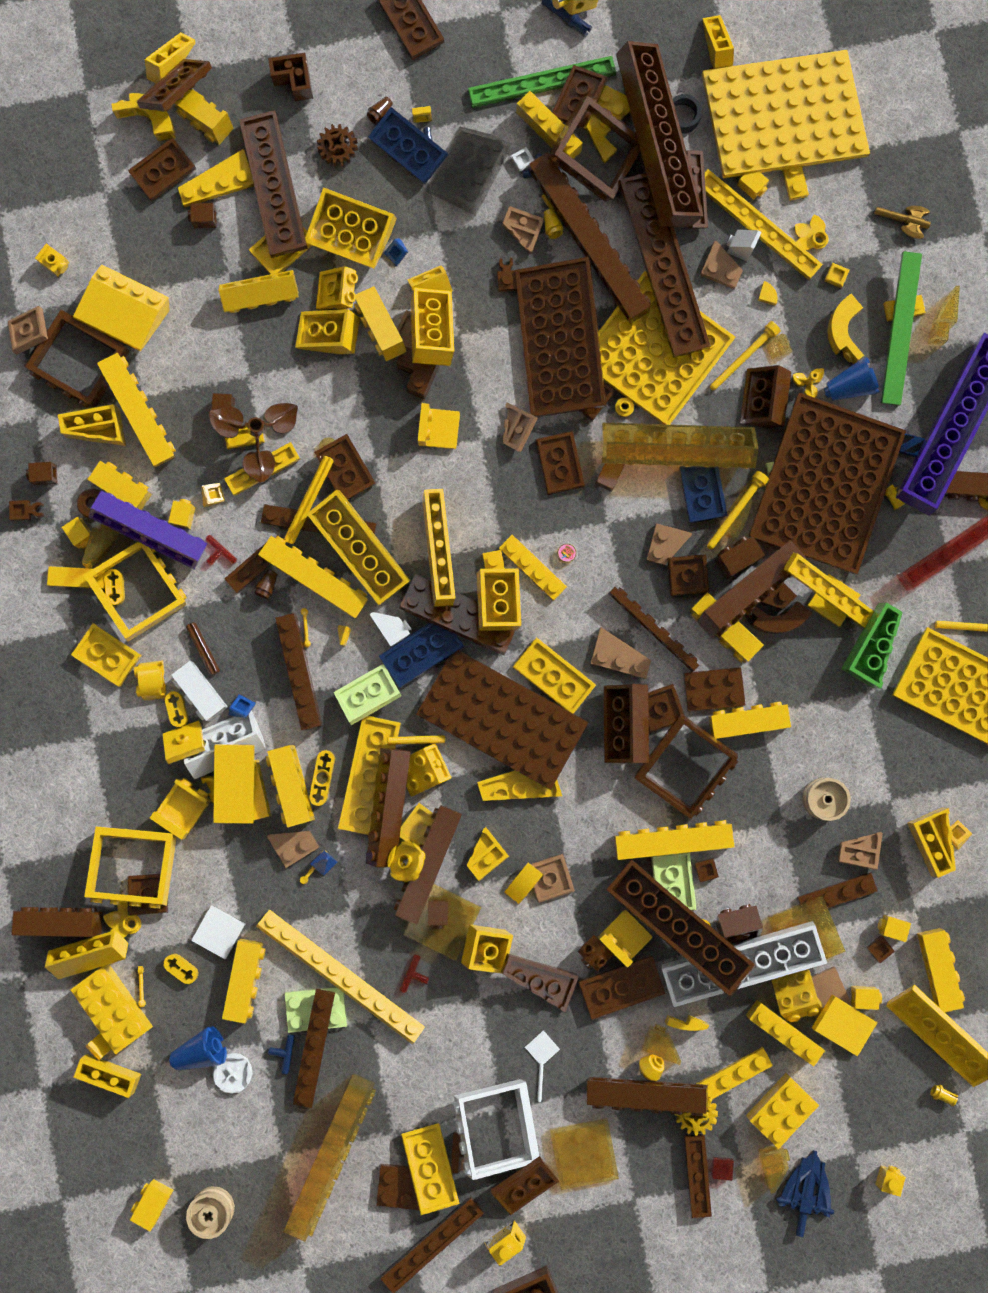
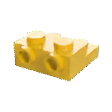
[316,266,358,310]

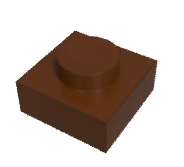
[694,858,719,882]
[866,935,895,963]

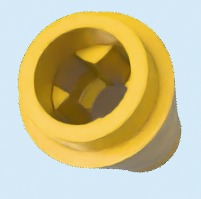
[543,209,564,239]

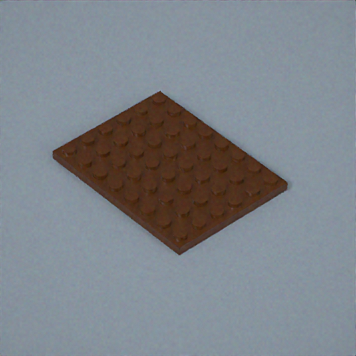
[748,392,906,575]

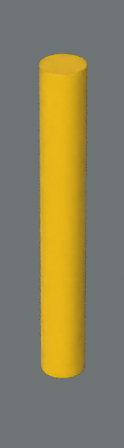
[935,621,988,632]
[387,735,445,745]

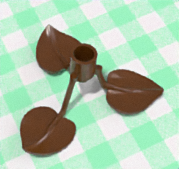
[209,403,298,483]

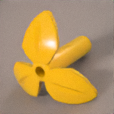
[792,368,824,398]

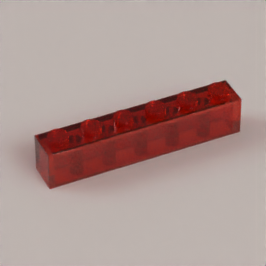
[896,514,988,591]

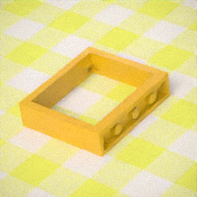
[83,542,187,642]
[84,826,177,909]

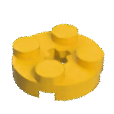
[387,841,425,882]

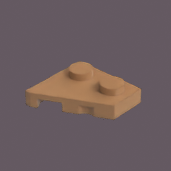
[503,206,544,254]

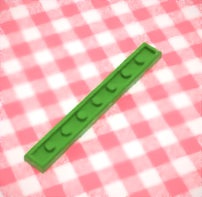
[468,56,616,108]
[881,251,922,406]

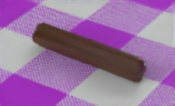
[186,622,220,675]

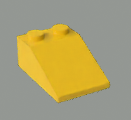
[295,309,360,354]

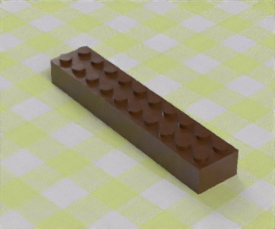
[616,41,704,227]

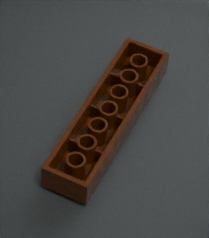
[606,860,756,997]

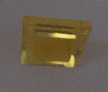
[765,334,792,359]

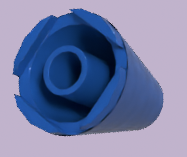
[824,357,880,401]
[169,1026,227,1071]

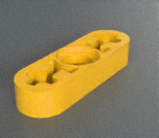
[309,750,335,806]

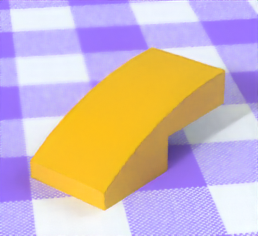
[504,862,543,904]
[665,1015,709,1031]

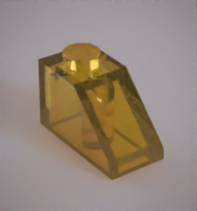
[641,1024,681,1065]
[757,1145,790,1194]

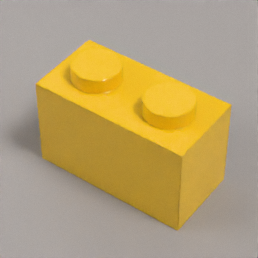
[130,1179,174,1232]

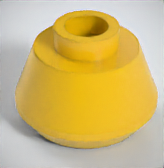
[639,1054,664,1081]

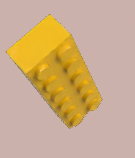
[307,490,411,605]

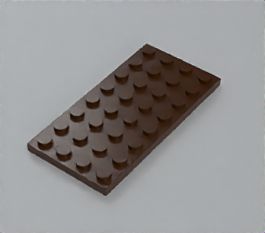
[515,256,607,418]
[416,650,589,790]

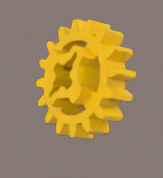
[676,1097,718,1136]

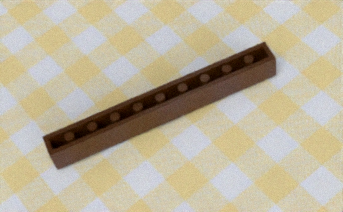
[529,152,651,324]

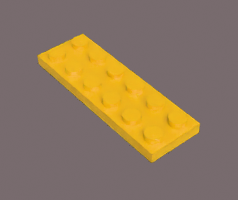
[338,716,401,835]
[886,985,988,1087]

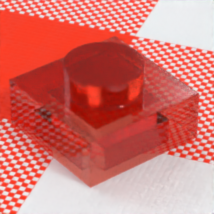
[712,1157,734,1181]

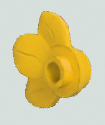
[795,214,829,250]
[103,902,142,938]

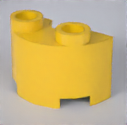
[134,660,167,701]

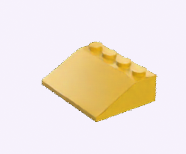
[305,187,397,269]
[73,264,170,351]

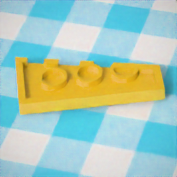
[178,149,254,208]
[477,771,562,801]

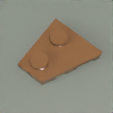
[700,241,743,289]
[503,402,538,452]
[646,523,692,566]
[267,831,319,868]
[837,832,883,870]

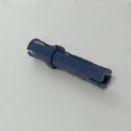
[541,0,592,37]

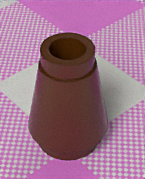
[367,96,393,125]
[254,570,278,599]

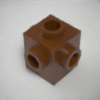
[578,935,614,971]

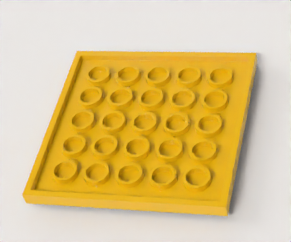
[598,271,736,428]

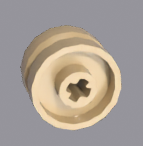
[802,778,851,821]
[186,1186,235,1239]

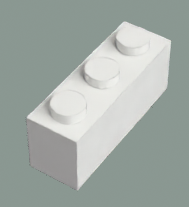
[172,661,228,721]

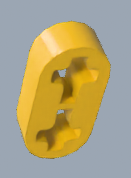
[104,569,125,605]
[165,691,189,727]
[164,954,198,984]

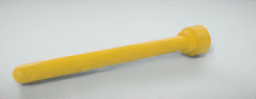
[710,321,781,391]
[707,471,769,550]

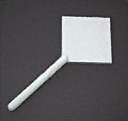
[525,1030,560,1102]

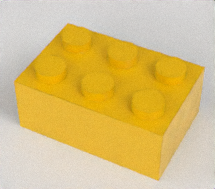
[477,569,521,631]
[746,1073,819,1149]

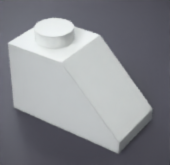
[727,230,761,262]
[370,612,411,647]

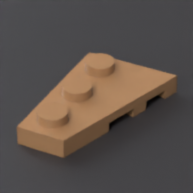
[590,627,651,679]

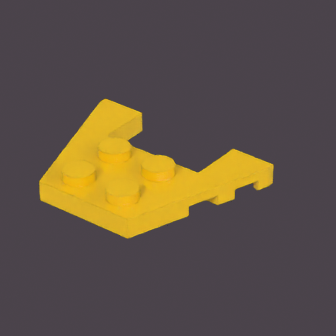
[586,85,631,163]

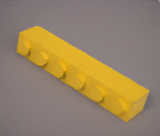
[97,353,176,468]
[422,489,455,607]
[258,536,368,619]
[614,820,735,860]

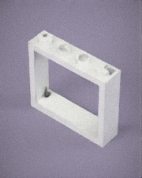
[452,1079,539,1180]

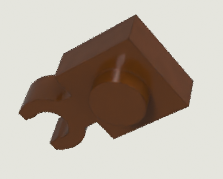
[497,258,517,292]
[9,500,44,521]

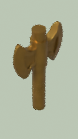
[874,206,931,239]

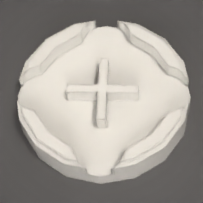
[213,1053,253,1094]

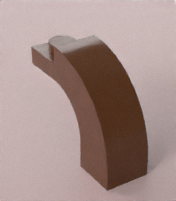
[745,601,812,634]

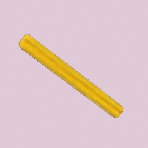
[284,456,333,544]

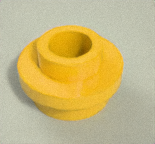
[615,398,634,417]

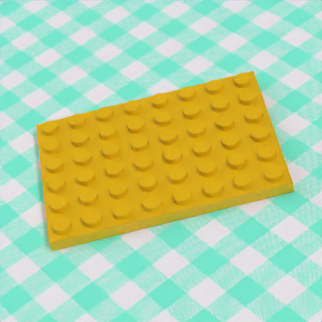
[702,50,870,178]

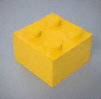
[461,924,513,974]

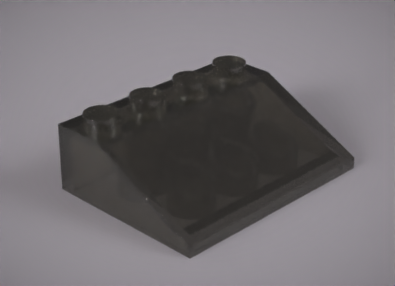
[426,126,510,216]

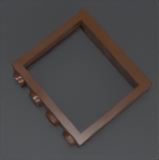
[547,96,640,202]
[25,309,130,408]
[634,713,739,819]

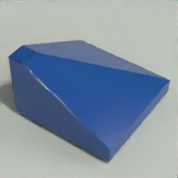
[384,238,408,266]
[229,694,256,718]
[311,850,337,876]

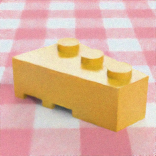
[174,89,234,145]
[58,404,126,446]
[907,807,956,878]

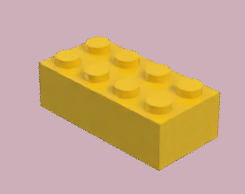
[411,288,454,366]
[266,745,315,828]
[70,964,153,1054]

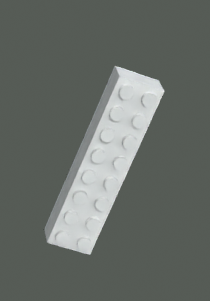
[662,921,827,1007]

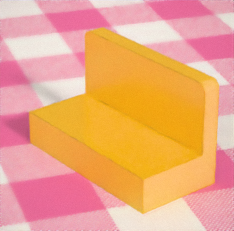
[407,265,453,292]

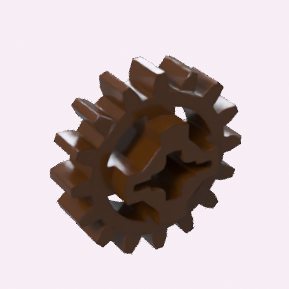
[317,124,358,166]

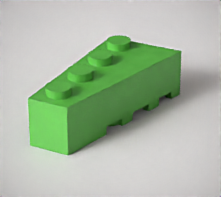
[841,602,903,689]

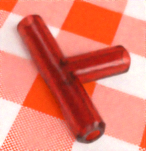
[206,535,237,565]
[399,954,429,993]

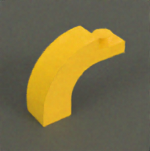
[111,93,176,141]
[828,294,864,365]

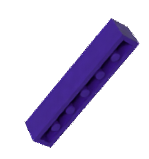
[89,490,208,570]

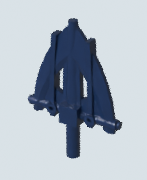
[776,1150,834,1237]

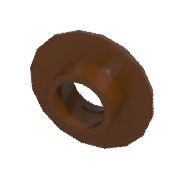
[77,489,101,518]

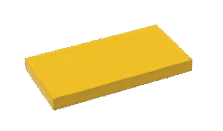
[513,637,596,714]
[214,744,255,823]
[401,1123,459,1215]

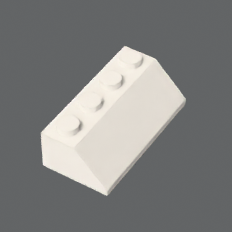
[184,710,266,779]

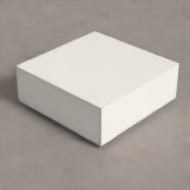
[510,147,534,174]

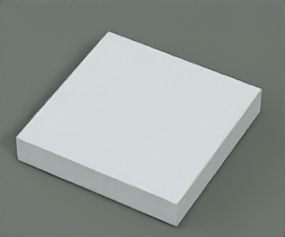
[191,906,245,959]

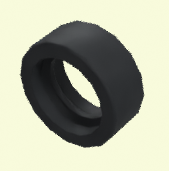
[673,94,702,134]

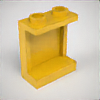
[150,778,211,840]

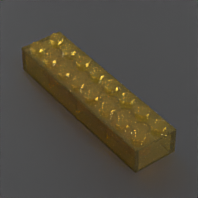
[601,422,759,469]
[283,1073,376,1242]

